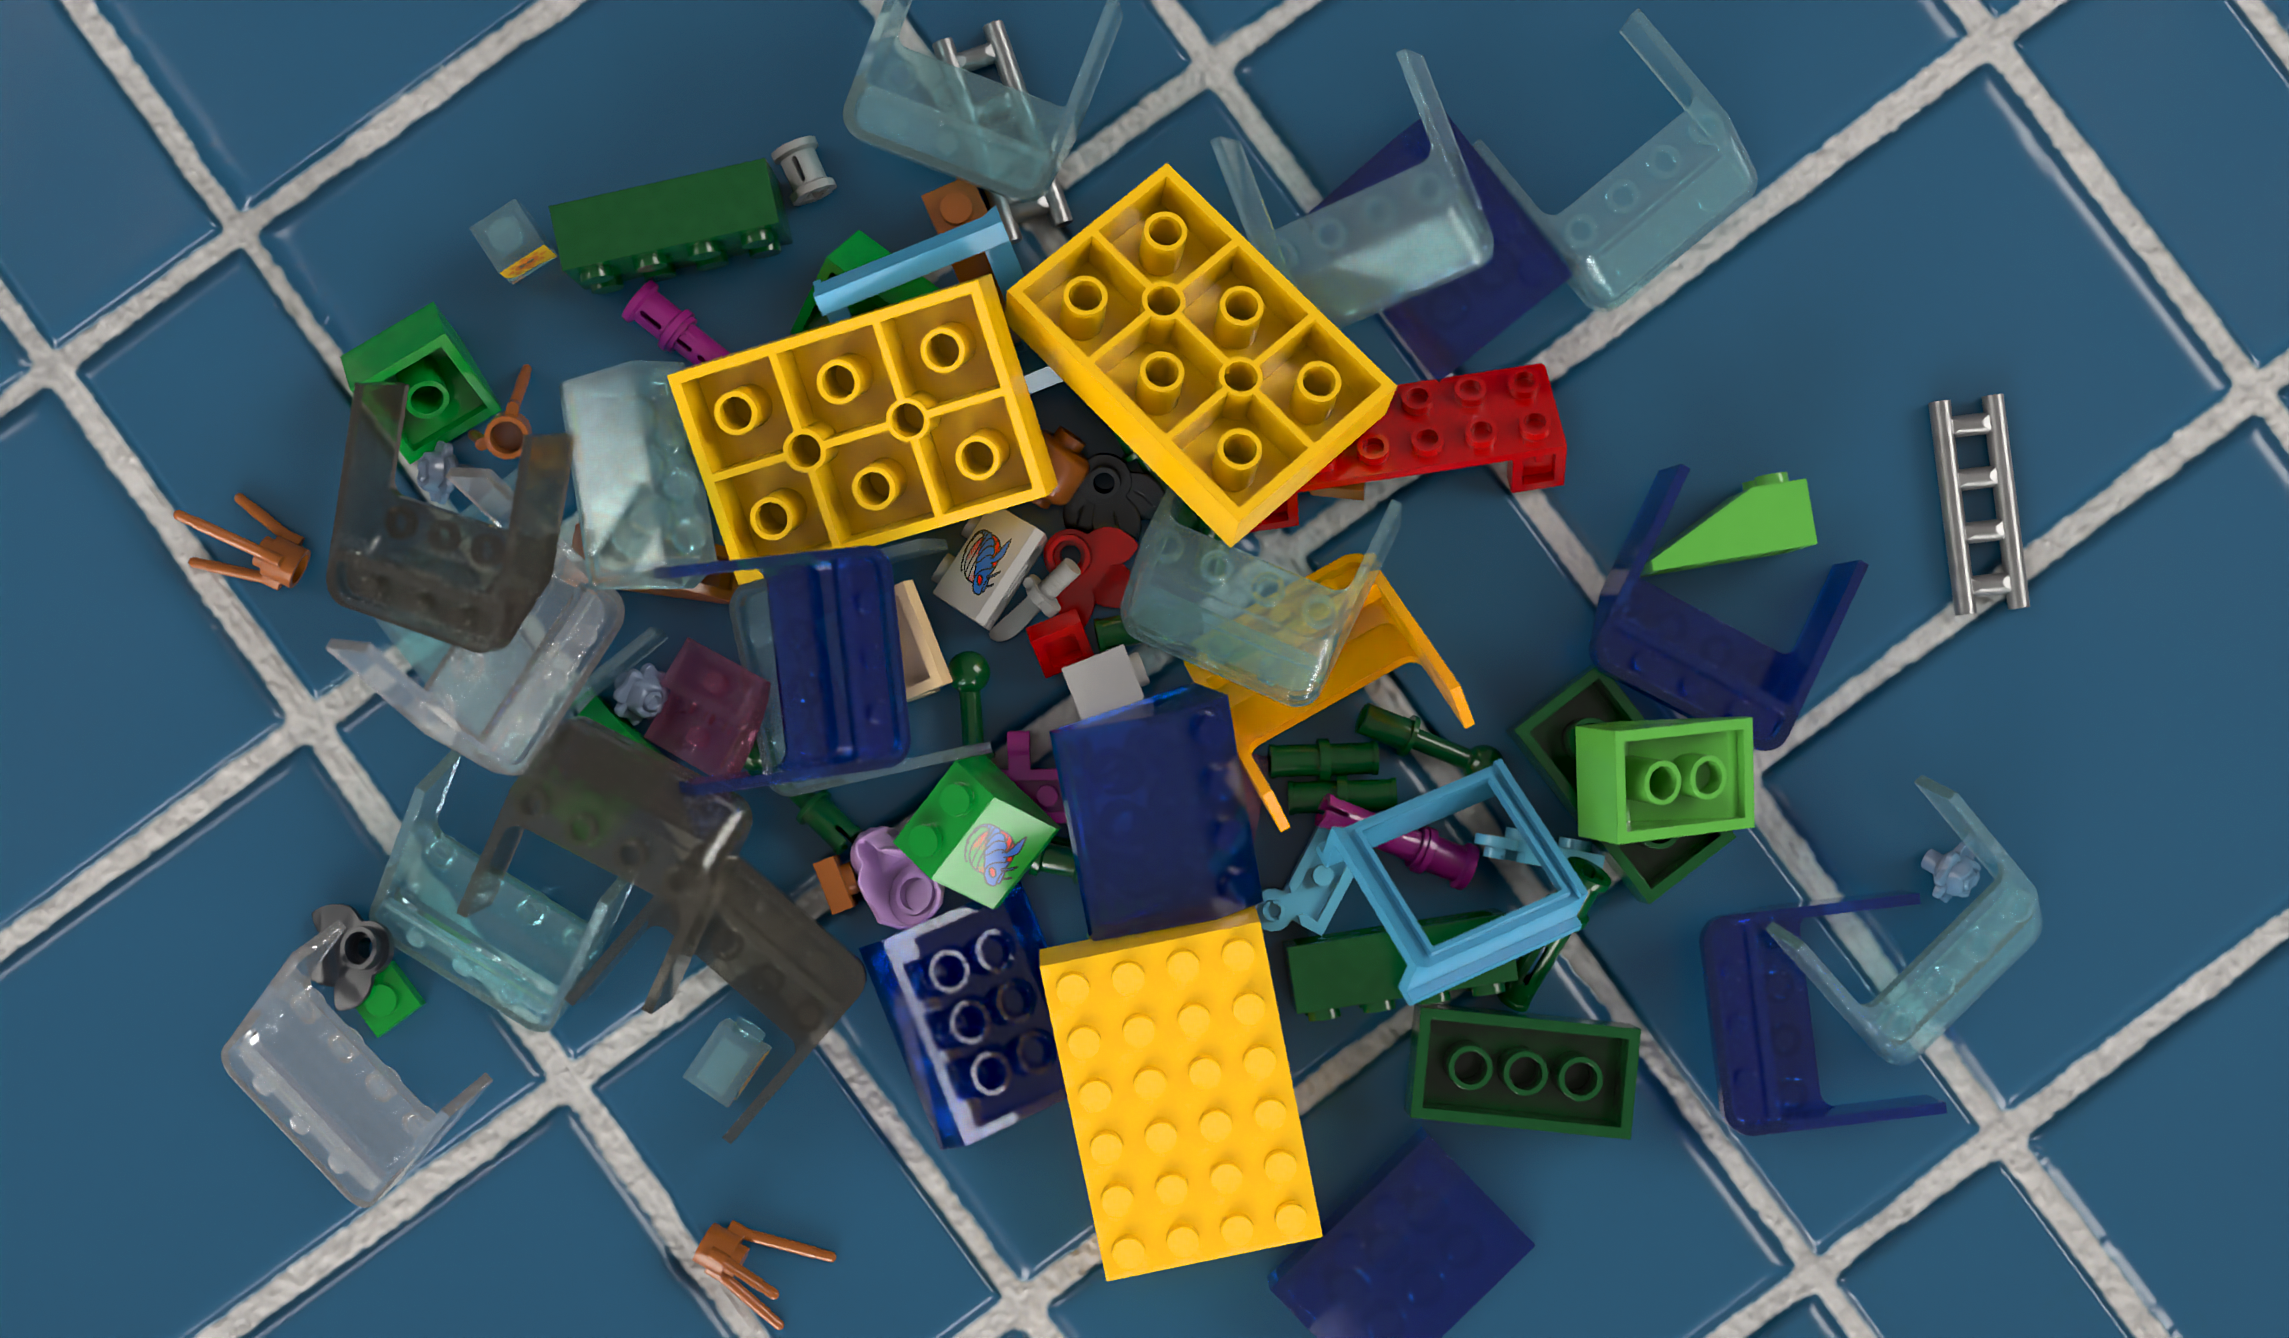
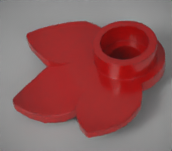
[1044,526,1139,628]

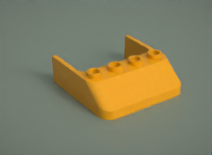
[1183,553,1475,832]

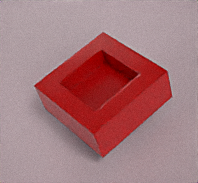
[1025,608,1095,678]

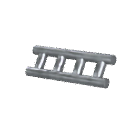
[932,20,1073,245]
[1928,394,2030,616]

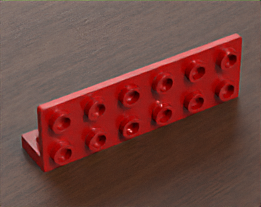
[1249,363,1567,533]

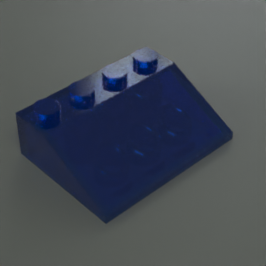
[1306,104,1573,382]
[1049,682,1264,941]
[858,881,1067,1150]
[1267,1127,1536,1338]

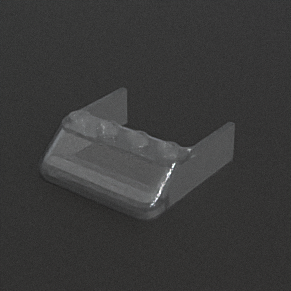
[326,467,625,776]
[221,920,493,1208]

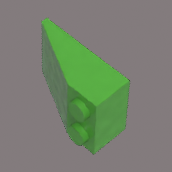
[1632,472,1818,579]
[1575,716,1755,844]

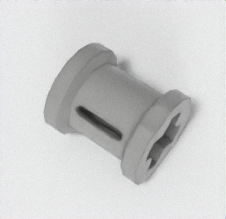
[771,136,837,206]

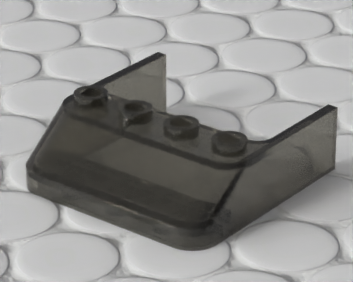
[326,382,576,653]
[456,716,752,1014]
[564,842,867,1145]

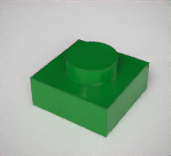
[355,960,426,1038]

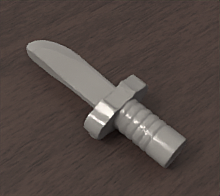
[989,558,1081,642]

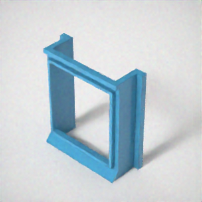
[813,205,1063,394]
[1315,758,1589,1006]

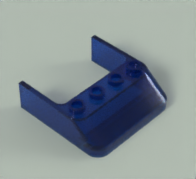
[1589,464,1869,751]
[654,546,911,796]
[1699,890,1947,1136]

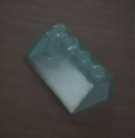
[559,360,718,590]

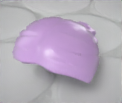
[850,826,945,930]

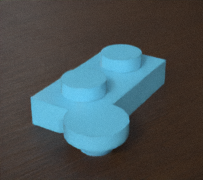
[1254,814,1354,936]
[1474,827,1605,869]

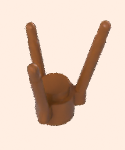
[468,364,556,460]
[173,493,311,591]
[692,1220,836,1330]

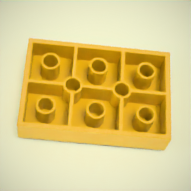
[1004,163,1397,548]
[667,274,1058,585]
[1039,905,1323,1281]

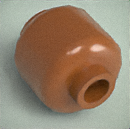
[1031,426,1090,509]

